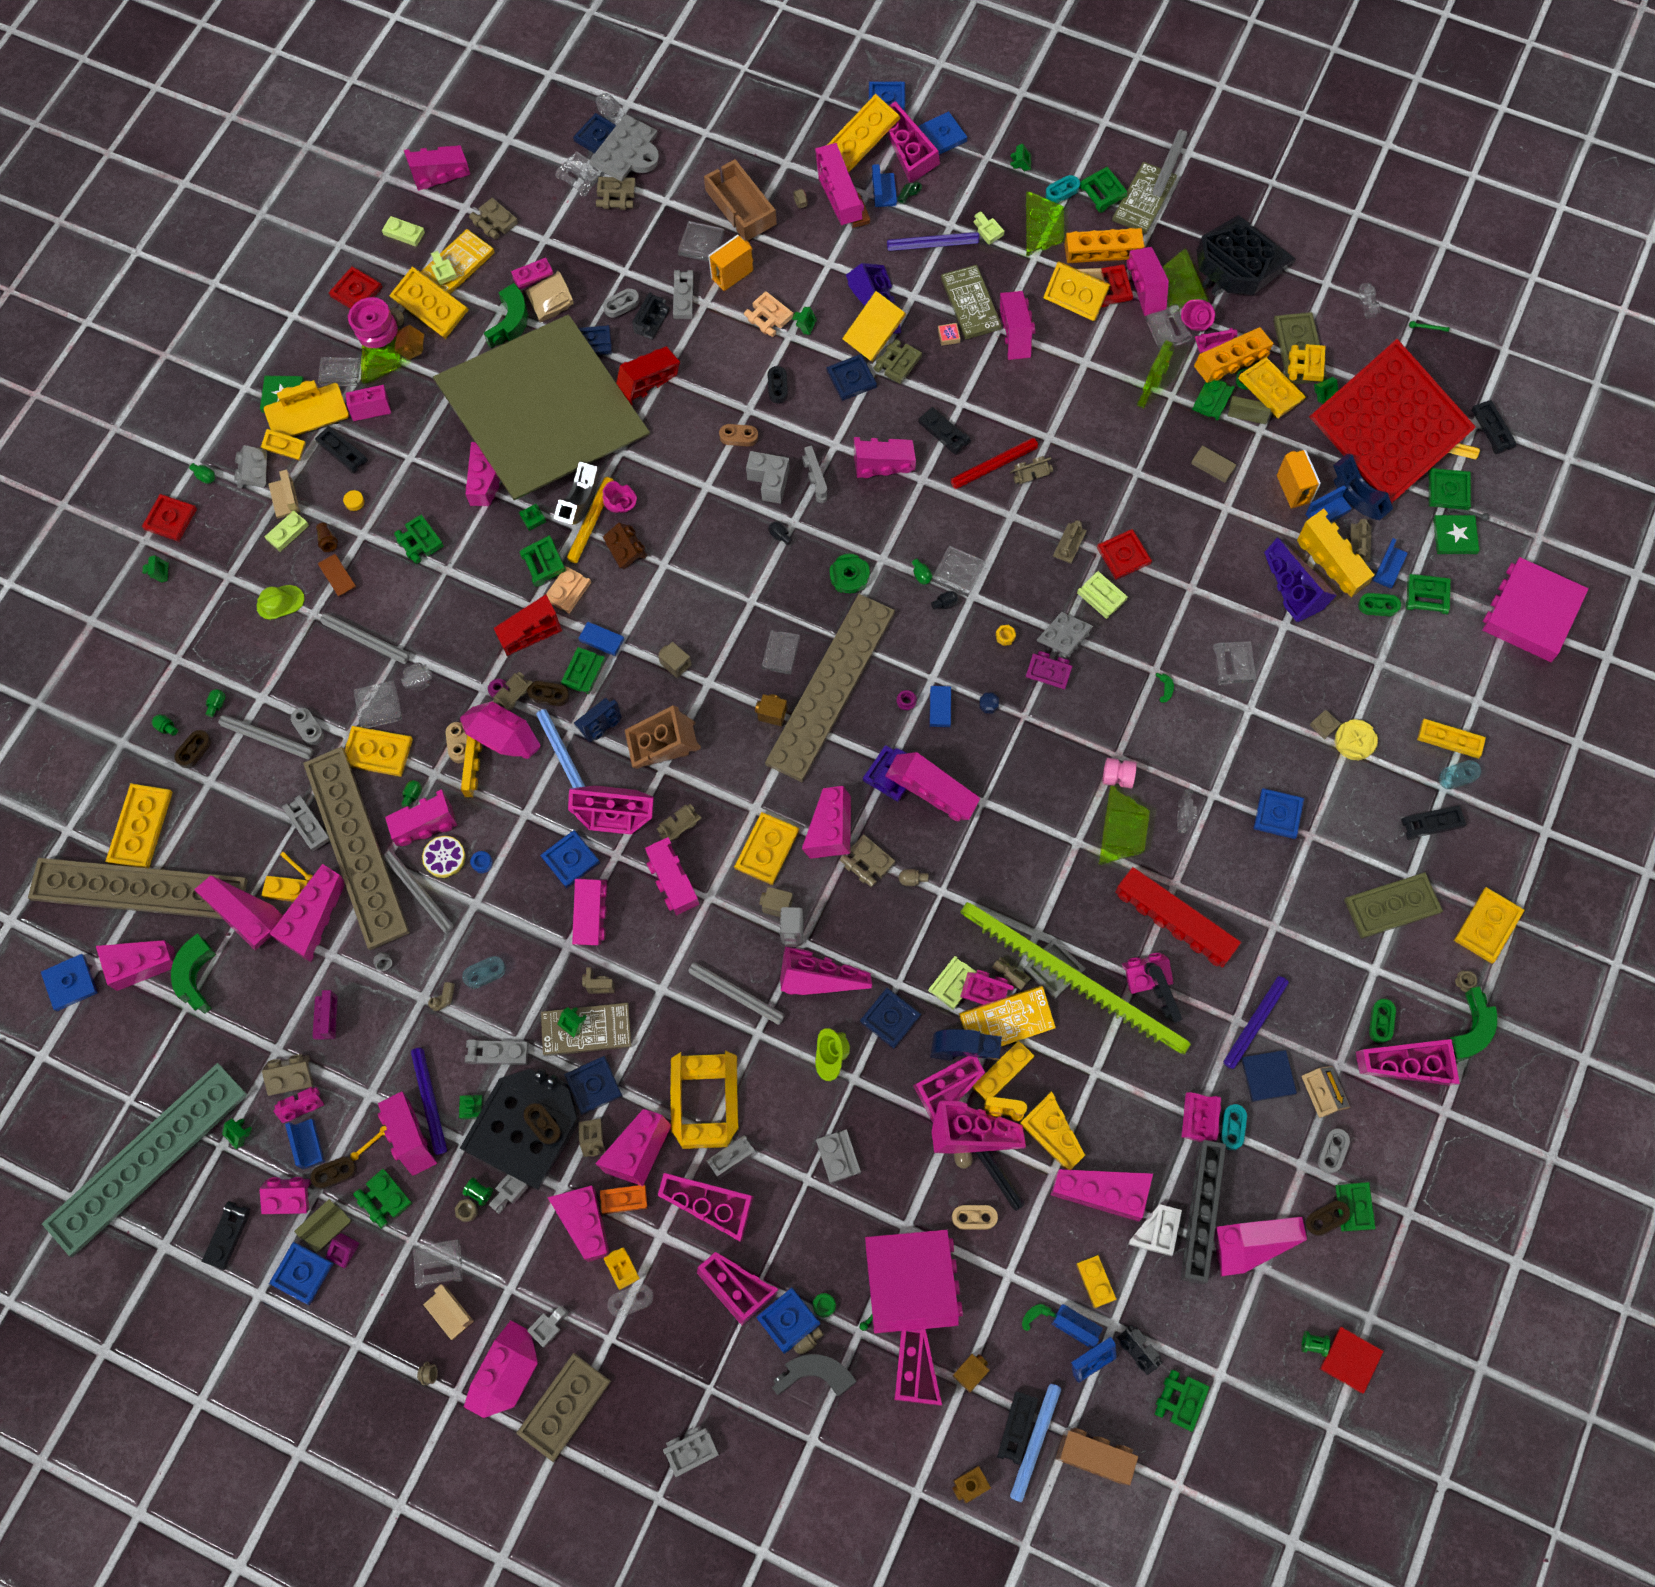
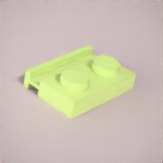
[1077,571,1128,619]
[928,956,976,1010]

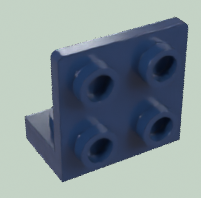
[574,698,622,743]

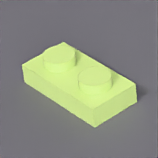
[382,216,425,247]
[265,510,309,552]

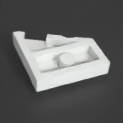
[1128,1204,1182,1256]

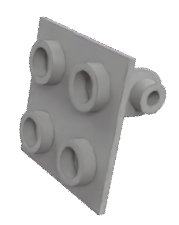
[1037,612,1093,659]

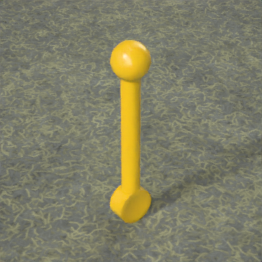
[280,852,313,881]
[350,1126,387,1161]

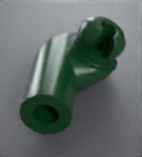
[897,182,922,204]

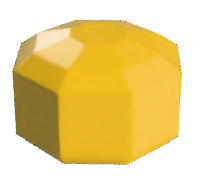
[995,625,1016,646]

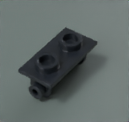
[1116,1324,1163,1375]

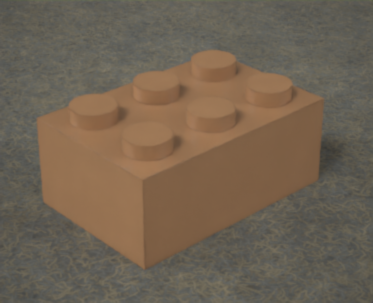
[1055,1427,1138,1486]

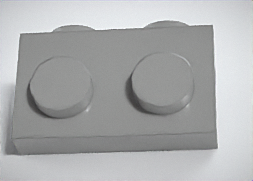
[234,445,267,489]
[663,1426,719,1477]

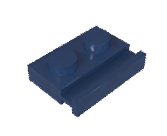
[578,325,612,355]

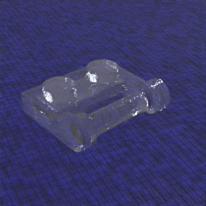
[555,151,605,196]
[1146,305,1193,350]
[1213,641,1256,685]
[413,1239,463,1289]

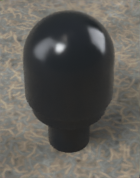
[768,521,793,546]
[931,591,959,610]

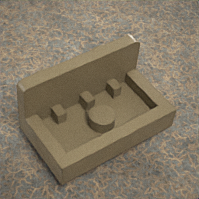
[262,1054,313,1096]

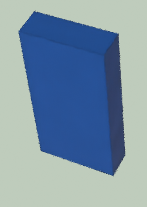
[578,622,624,656]
[930,686,951,727]

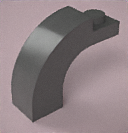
[554,461,600,525]
[772,1354,857,1397]

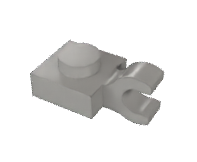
[489,1174,528,1214]
[527,1306,569,1347]

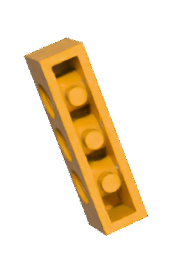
[1064,228,1144,263]
[1194,327,1274,383]

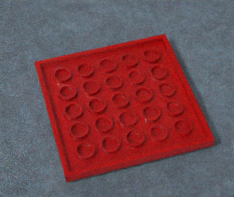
[1309,339,1476,503]

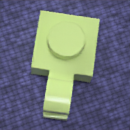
[974,211,1004,245]
[431,251,457,285]

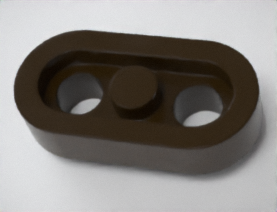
[527,681,569,706]
[174,730,211,768]
[523,1103,561,1145]
[310,1157,357,1189]
[1306,1201,1351,1236]

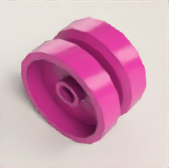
[348,297,398,348]

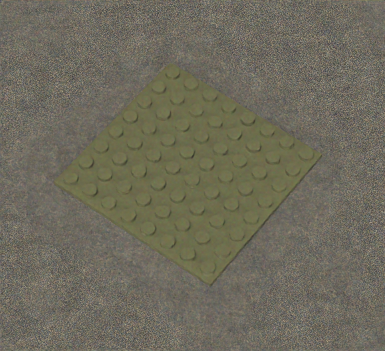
[433,314,650,500]

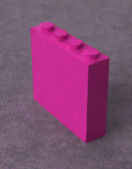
[1482,557,1589,662]
[865,1230,963,1334]

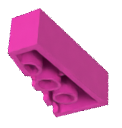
[887,101,940,183]
[815,143,864,225]
[885,752,980,821]
[270,864,345,962]
[1356,1039,1460,1086]
[1051,1169,1153,1222]
[658,1173,754,1242]

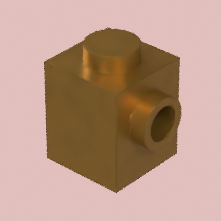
[395,325,424,360]
[755,694,788,726]
[952,1354,990,1393]
[952,1466,991,1503]

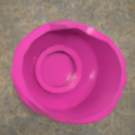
[1181,299,1215,331]
[603,481,637,513]

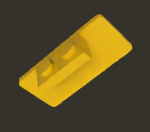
[264,380,349,437]

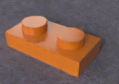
[600,1185,648,1214]

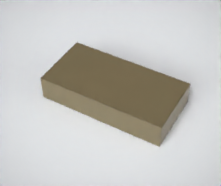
[1191,445,1236,483]

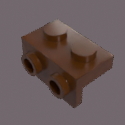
[603,522,647,569]

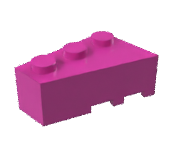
[404,145,470,191]
[1127,247,1169,316]
[854,437,916,478]
[465,442,500,506]
[802,786,851,859]
[645,837,699,916]
[572,878,607,945]
[96,940,176,991]
[913,1056,985,1123]
[378,1091,437,1176]
[595,1109,671,1186]
[697,1252,779,1326]
[894,1329,942,1406]

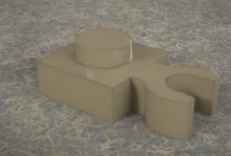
[992,957,1031,990]

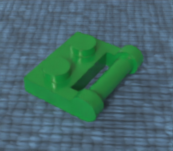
[1080,166,1127,213]
[520,535,567,587]
[1405,574,1451,615]

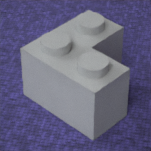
[746,451,790,504]

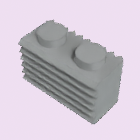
[779,907,804,947]

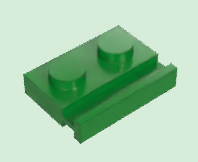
[1192,380,1235,421]
[561,647,606,695]
[1335,1182,1376,1232]

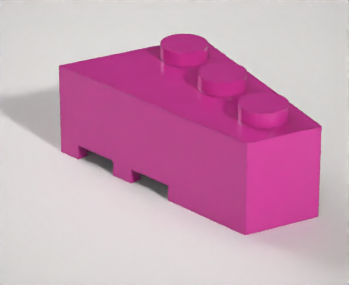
[1000,291,1035,360]
[385,789,457,846]
[547,1186,610,1262]

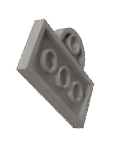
[590,114,659,182]

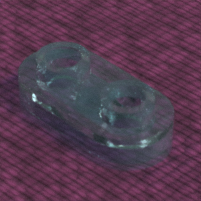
[1438,760,1481,790]
[462,956,506,989]

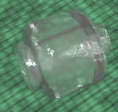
[401,662,433,693]

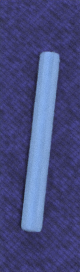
[536,709,585,788]
[1010,1384,1061,1502]

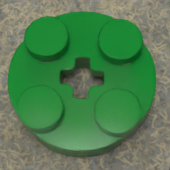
[829,554,870,593]

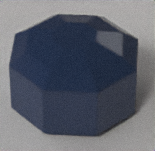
[979,693,999,713]

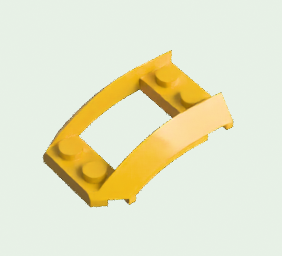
[670,1050,739,1149]

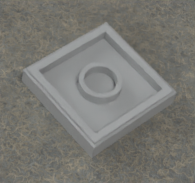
[1024,939,1086,999]

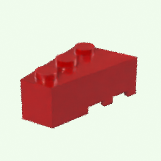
[616,346,680,406]
[494,594,562,656]

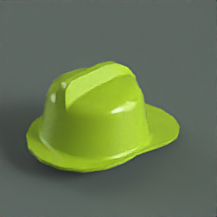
[257,585,305,620]
[815,1028,850,1081]

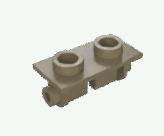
[1010,456,1053,484]
[1350,519,1371,562]
[1053,520,1087,564]
[492,672,533,711]
[656,804,701,841]

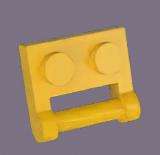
[984,1096,1027,1122]

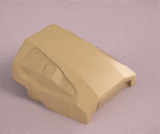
[525,271,574,322]

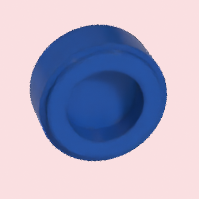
[470,851,493,873]

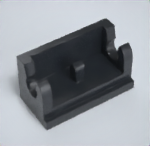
[632,292,670,340]

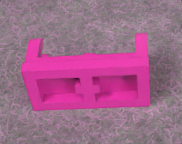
[346,385,391,421]

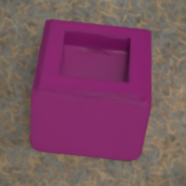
[325,1233,359,1268]

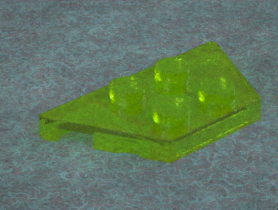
[1026,192,1064,256]
[1162,249,1208,308]
[361,329,402,384]
[1137,340,1174,408]
[1098,786,1150,865]

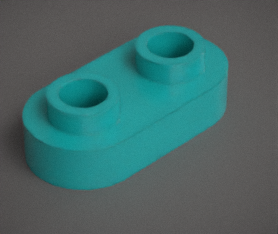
[1045,175,1080,203]
[1220,1104,1247,1150]

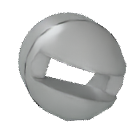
[373,952,392,971]

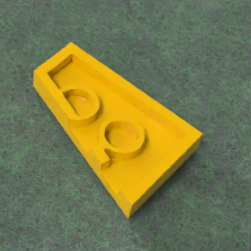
[1020,1092,1085,1170]

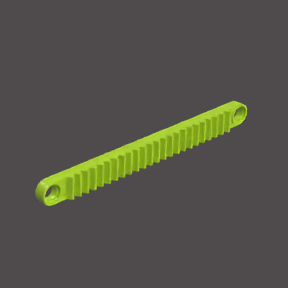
[960,902,1191,1054]

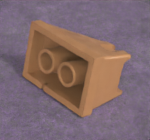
[625,705,701,769]

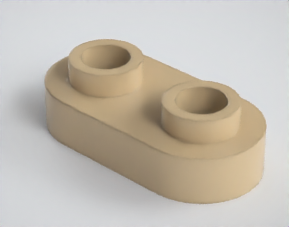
[446,722,467,763]
[952,1205,998,1230]

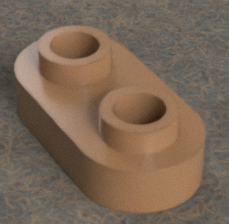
[719,424,758,446]

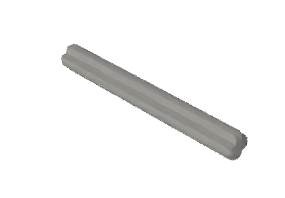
[1152,129,1187,197]
[320,613,410,664]
[218,715,314,759]
[383,850,454,933]
[688,962,785,1025]

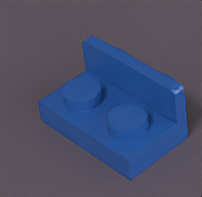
[1051,1304,1102,1349]

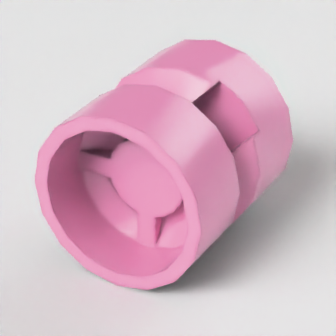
[1102,757,1137,789]

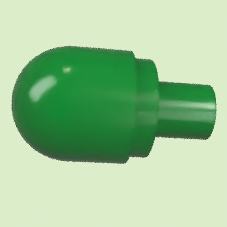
[189,463,215,484]
[912,559,933,585]
[205,689,225,717]
[152,714,178,736]
[401,780,422,808]

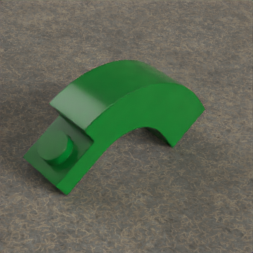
[484,283,528,349]
[171,933,217,1014]
[1449,987,1497,1062]

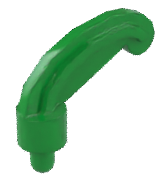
[1155,673,1174,703]
[1022,1304,1056,1331]

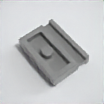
[816,1129,861,1184]

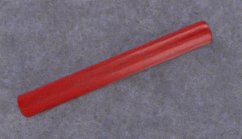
[951,438,1038,489]

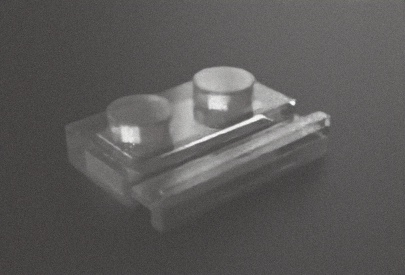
[317,357,361,386]
[762,630,800,675]
[1177,789,1197,833]

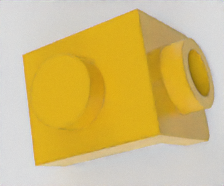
[604,1247,640,1290]

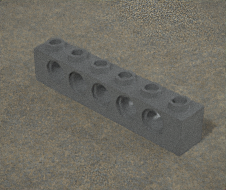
[1180,1140,1226,1285]

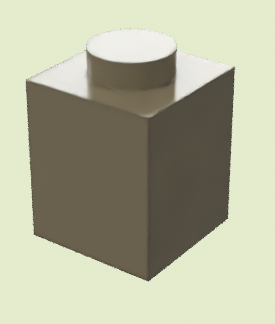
[658,642,692,679]
[759,887,793,917]

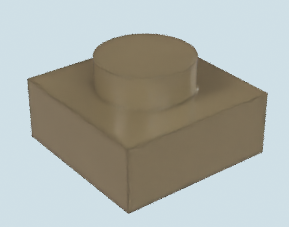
[1310,710,1341,740]

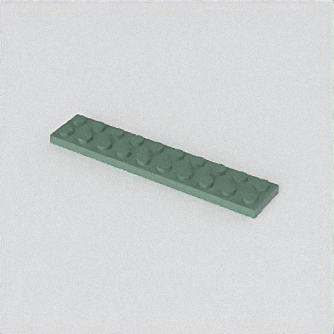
[42,1063,248,1257]

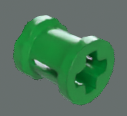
[462,1177,493,1206]
[1301,1331,1330,1357]

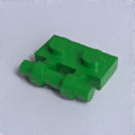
[394,514,444,564]
[353,1169,412,1229]
[1154,1369,1210,1432]

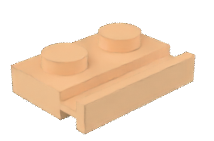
[546,566,591,614]

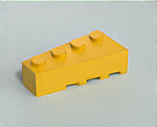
[1297,508,1374,597]

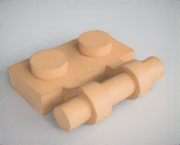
[744,291,793,337]

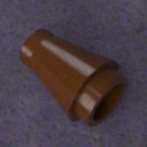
[316,523,338,552]

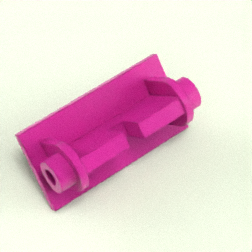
[1195,328,1237,353]
[273,1087,324,1123]

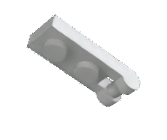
[673,270,694,319]
[802,446,827,503]
[282,795,330,852]
[465,1040,529,1065]

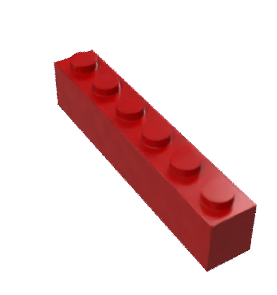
[1115,867,1241,968]

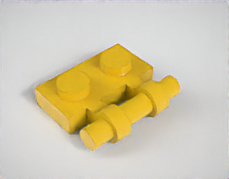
[1288,344,1325,381]

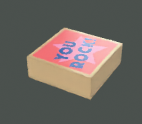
[938,323,960,346]

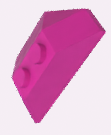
[460,701,541,759]
[568,786,654,835]
[464,1320,538,1418]

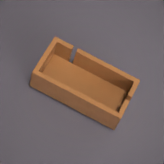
[704,159,777,241]

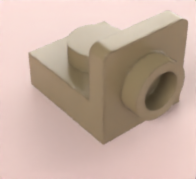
[582,967,615,994]
[578,1118,606,1157]

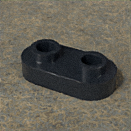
[767,366,788,404]

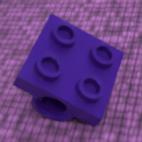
[863,745,907,802]

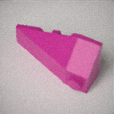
[194,875,283,951]
[780,946,872,995]
[931,1101,1026,1154]
[1214,1217,1307,1277]

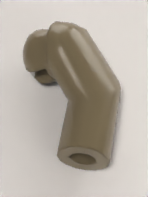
[428,982,455,1011]

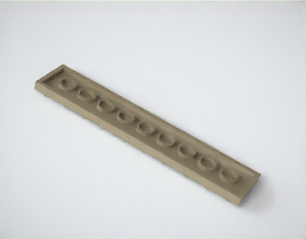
[765,594,895,783]
[303,746,410,950]
[28,858,248,919]

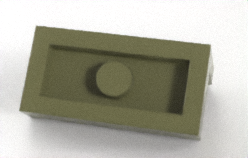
[1228,396,1271,424]
[294,1199,351,1253]

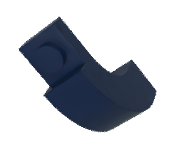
[1333,454,1393,521]
[930,1029,1002,1061]

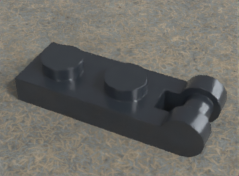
[1471,400,1516,454]
[918,407,971,455]
[315,426,368,474]
[1401,805,1467,840]
[1144,962,1183,1023]
[201,1201,251,1270]
[997,1391,1038,1465]

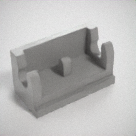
[706,1135,756,1180]

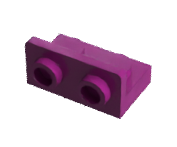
[1026,651,1073,689]
[313,990,338,1040]

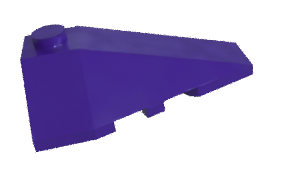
[846,263,901,334]
[1264,537,1337,622]

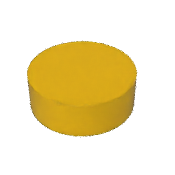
[343,490,365,511]

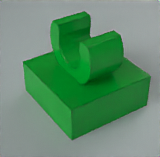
[1010,144,1031,172]
[792,307,817,335]
[1314,377,1338,404]
[519,504,546,531]
[142,555,169,583]
[557,1007,587,1038]
[459,1095,484,1119]
[222,1118,252,1150]

